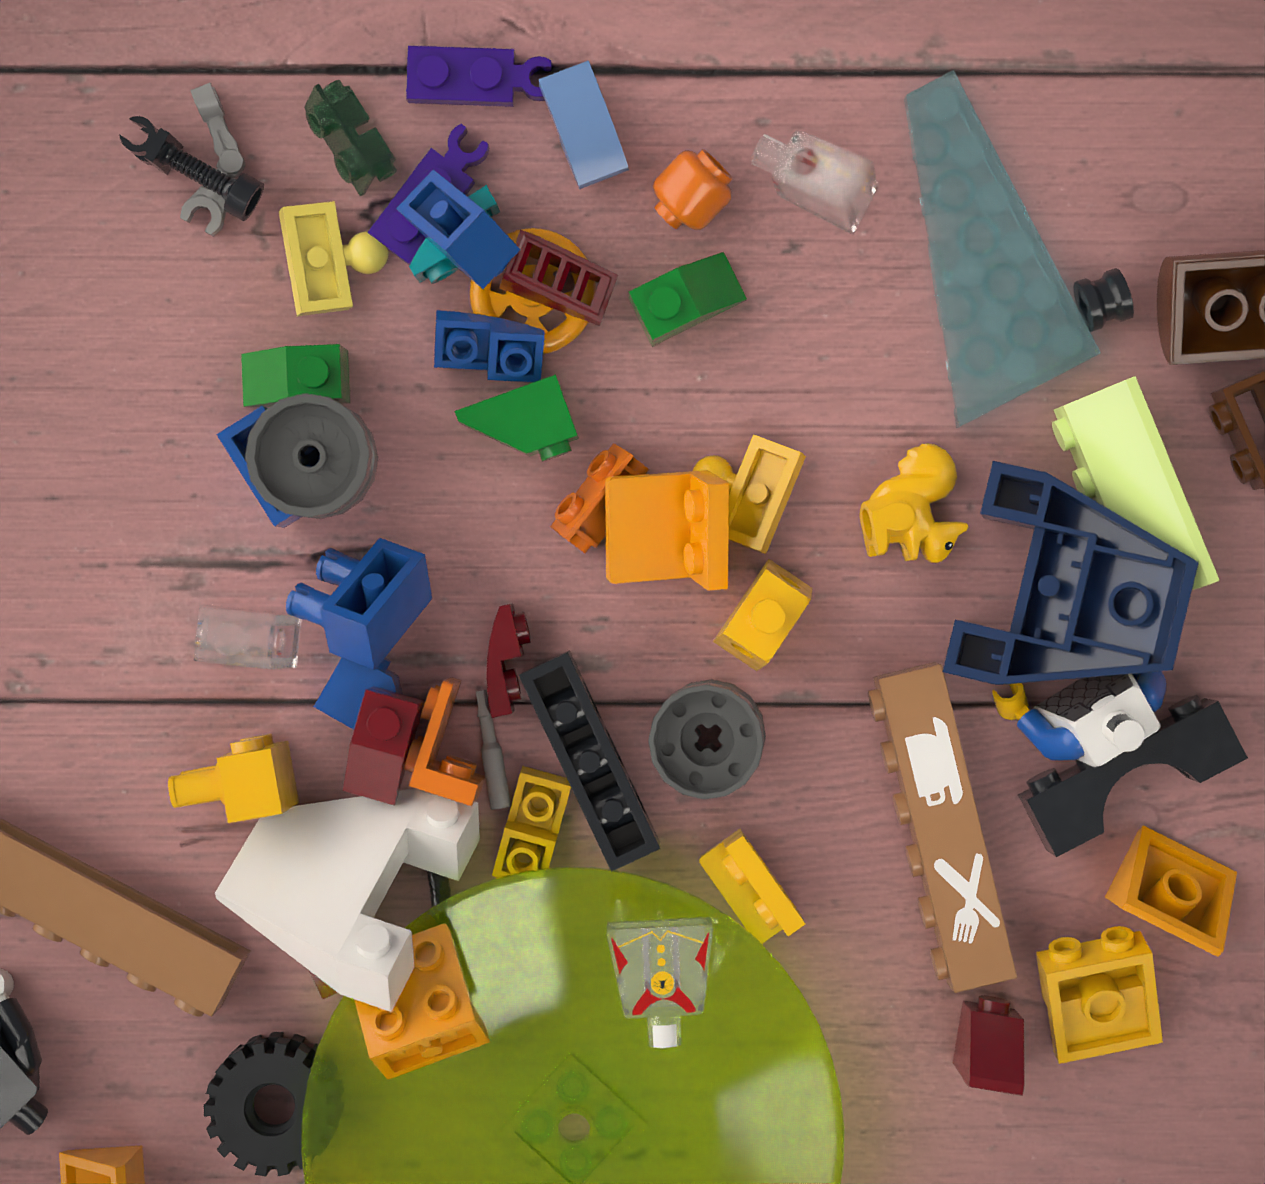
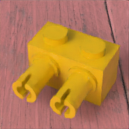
[168,734,299,823]

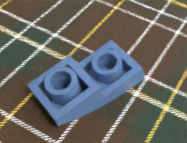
[538,60,629,189]

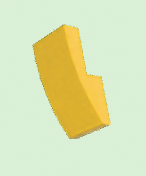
[492,766,571,890]

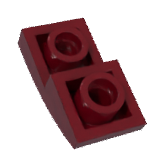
[486,603,531,718]

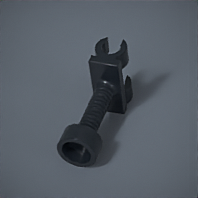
[119,116,264,221]

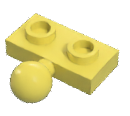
[279,201,389,316]

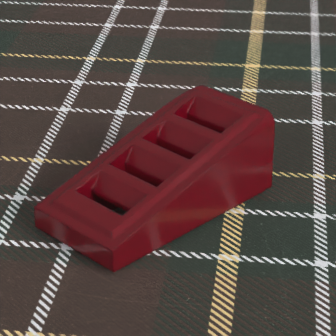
[499,229,618,326]

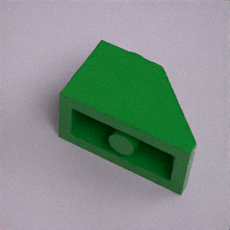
[629,252,747,347]
[241,344,350,408]
[454,375,579,462]

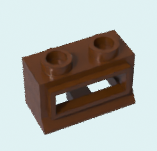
[1209,369,1265,490]

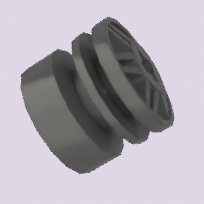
[648,679,766,800]

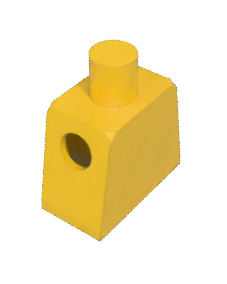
[713,559,813,671]

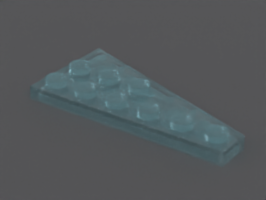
[904,70,1101,428]

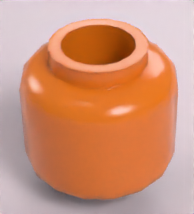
[653,149,733,230]

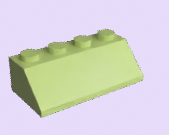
[1052,376,1220,590]

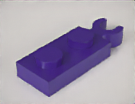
[406,46,552,107]
[367,124,490,266]

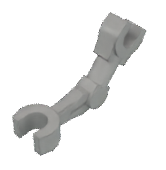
[180,83,245,237]

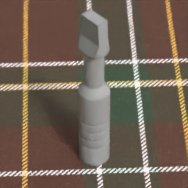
[476,690,511,810]

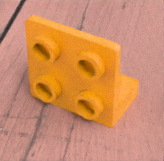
[605,470,729,591]
[354,924,490,1080]

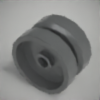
[245,393,378,519]

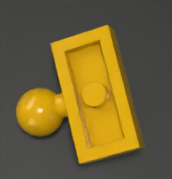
[693,434,806,554]

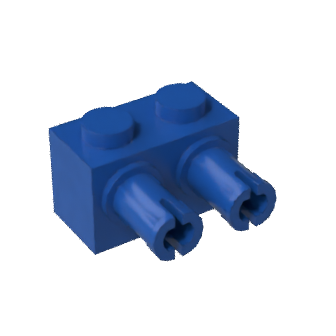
[286,538,432,670]

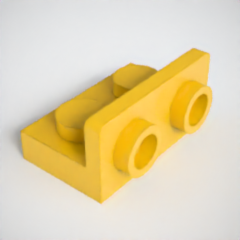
[699,829,806,944]

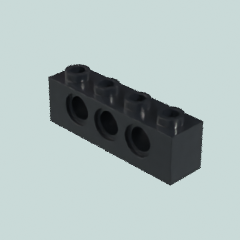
[519,650,660,872]

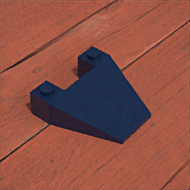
[943,461,1199,685]

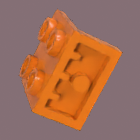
[404,677,485,806]

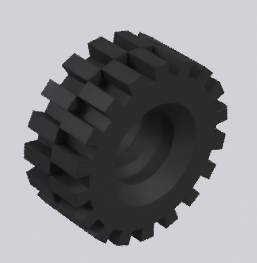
[204,1032,345,1177]

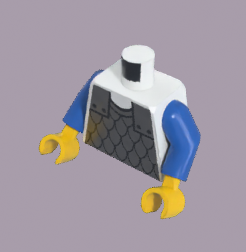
[992,671,1167,767]

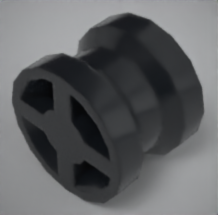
[1073,268,1134,332]

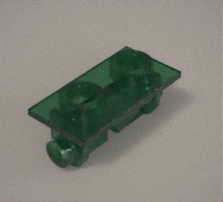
[304,80,397,197]

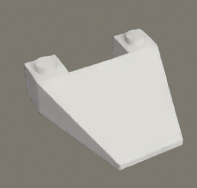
[215,788,480,1012]

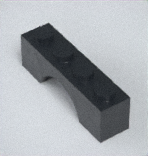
[1018,695,1248,857]

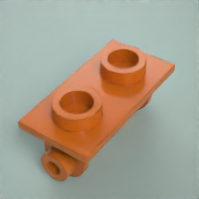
[550,443,649,554]

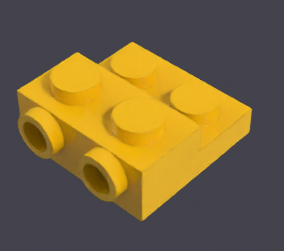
[1036,926,1163,1064]

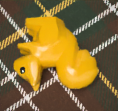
[859,443,969,563]

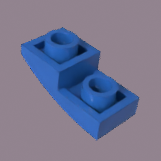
[434,310,545,382]

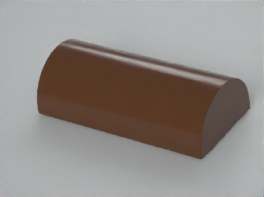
[1157,250,1265,365]

